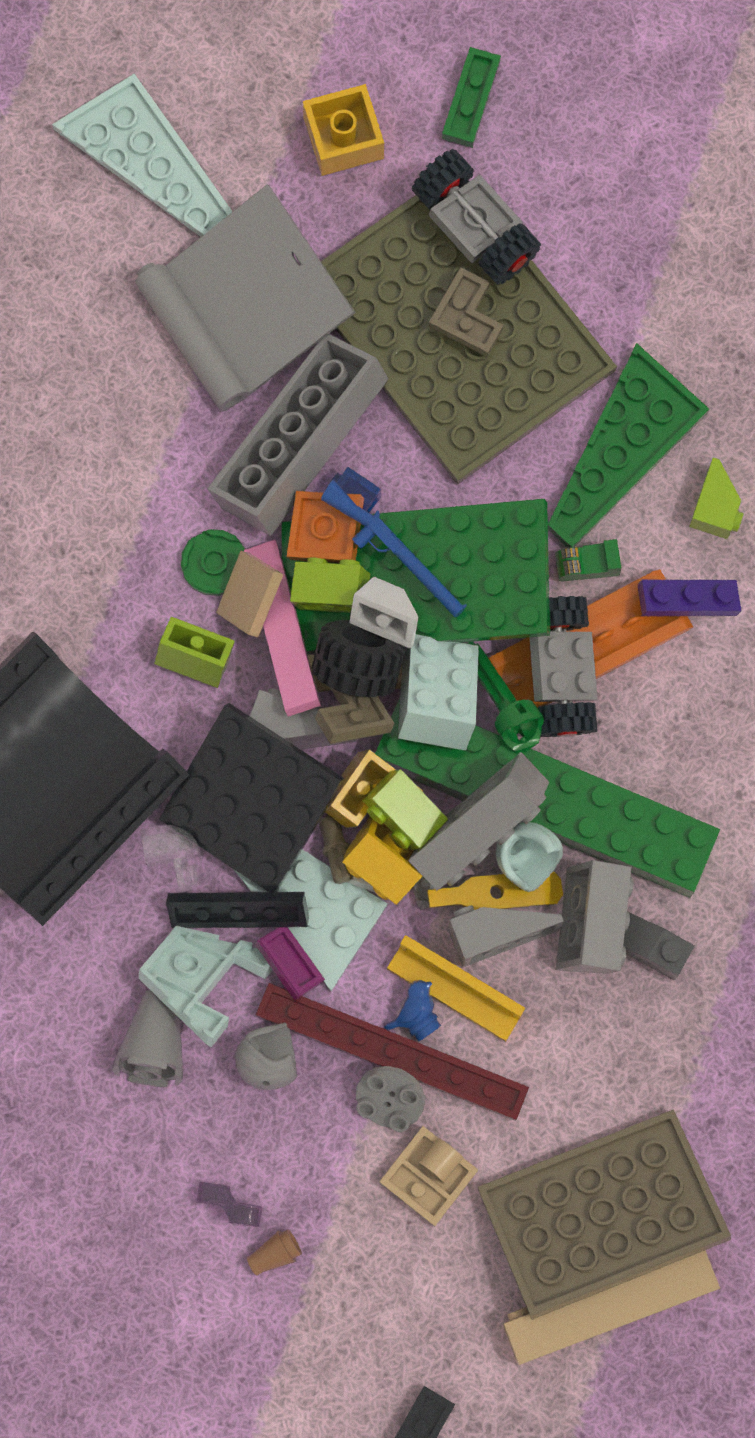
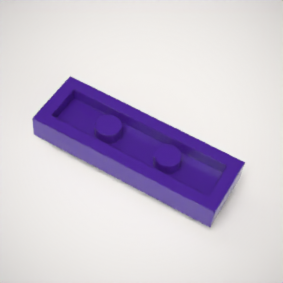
[637,579,742,616]

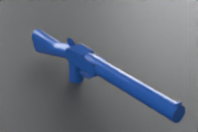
[321,480,467,617]

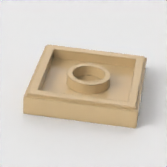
[216,551,283,637]

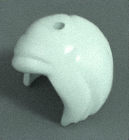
[496,822,563,892]

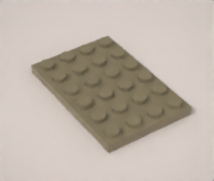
[478,1109,731,1320]

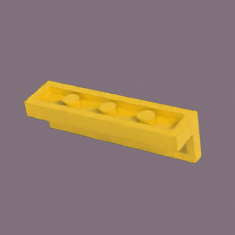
[387,935,526,1042]

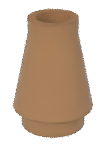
[246,1229,302,1276]

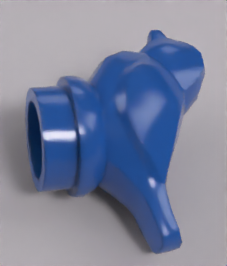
[384,980,441,1042]

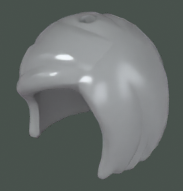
[235,1023,297,1090]

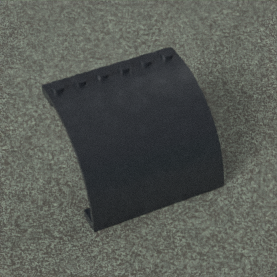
[0,631,189,926]

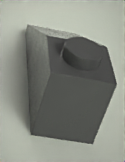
[623,912,695,981]

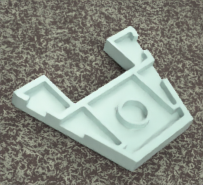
[138,926,272,1047]

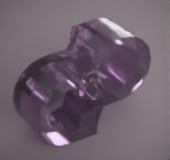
[196,1182,263,1228]

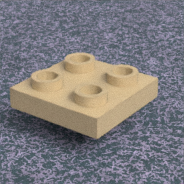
[379,1126,478,1227]

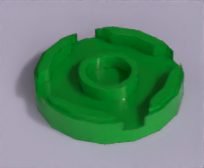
[181,529,245,596]

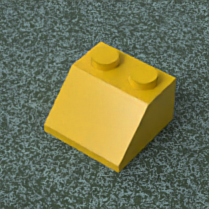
[342,817,422,905]

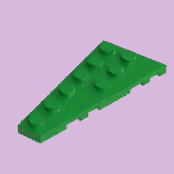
[548,343,709,548]

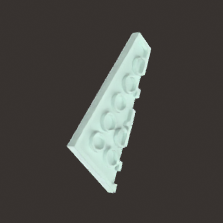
[52,74,233,237]
[232,849,388,992]

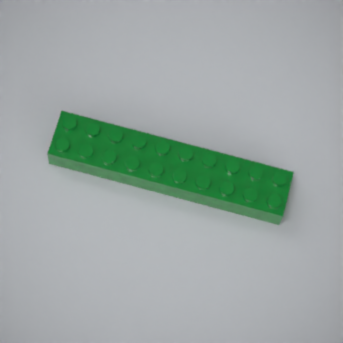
[375,698,720,898]

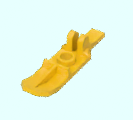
[427,871,563,910]

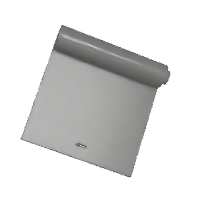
[135,184,356,412]

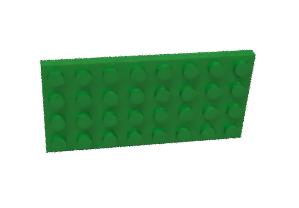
[282,499,550,654]

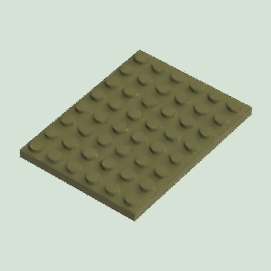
[321,195,617,485]

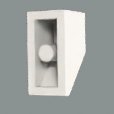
[349,577,418,648]

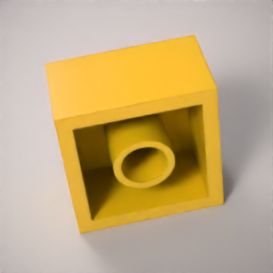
[303,84,384,176]

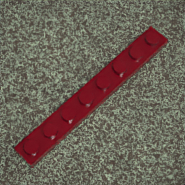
[256,983,529,1121]

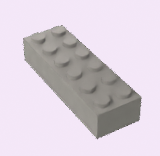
[207,334,389,536]

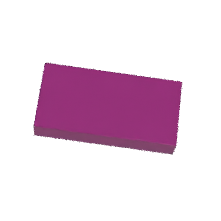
[255,927,325,1001]

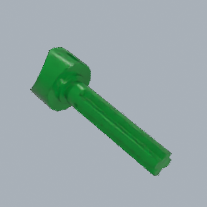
[467,642,544,752]

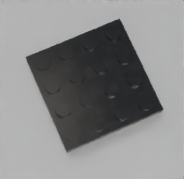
[159,703,345,892]

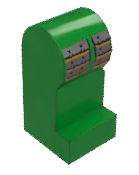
[555,539,622,582]

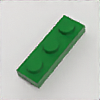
[442,47,501,148]

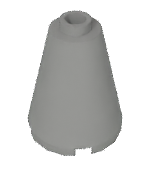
[112,990,183,1087]

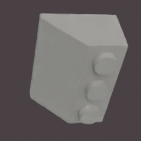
[556,860,634,974]

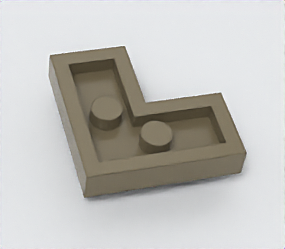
[429,267,504,357]
[315,688,394,744]

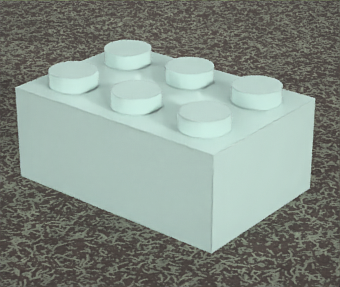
[398,634,479,750]

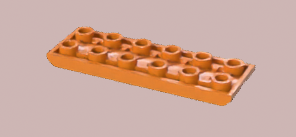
[489,569,693,707]

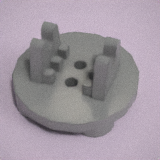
[356,1066,425,1132]

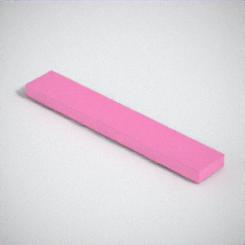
[244,539,321,717]

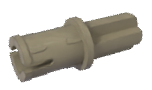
[319,816,352,884]

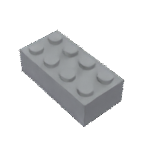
[408,752,549,890]

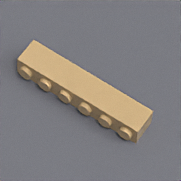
[503,1250,720,1365]

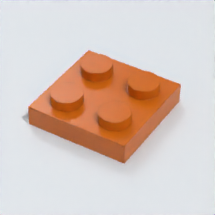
[287,491,364,563]

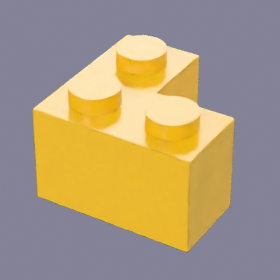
[325,749,423,828]

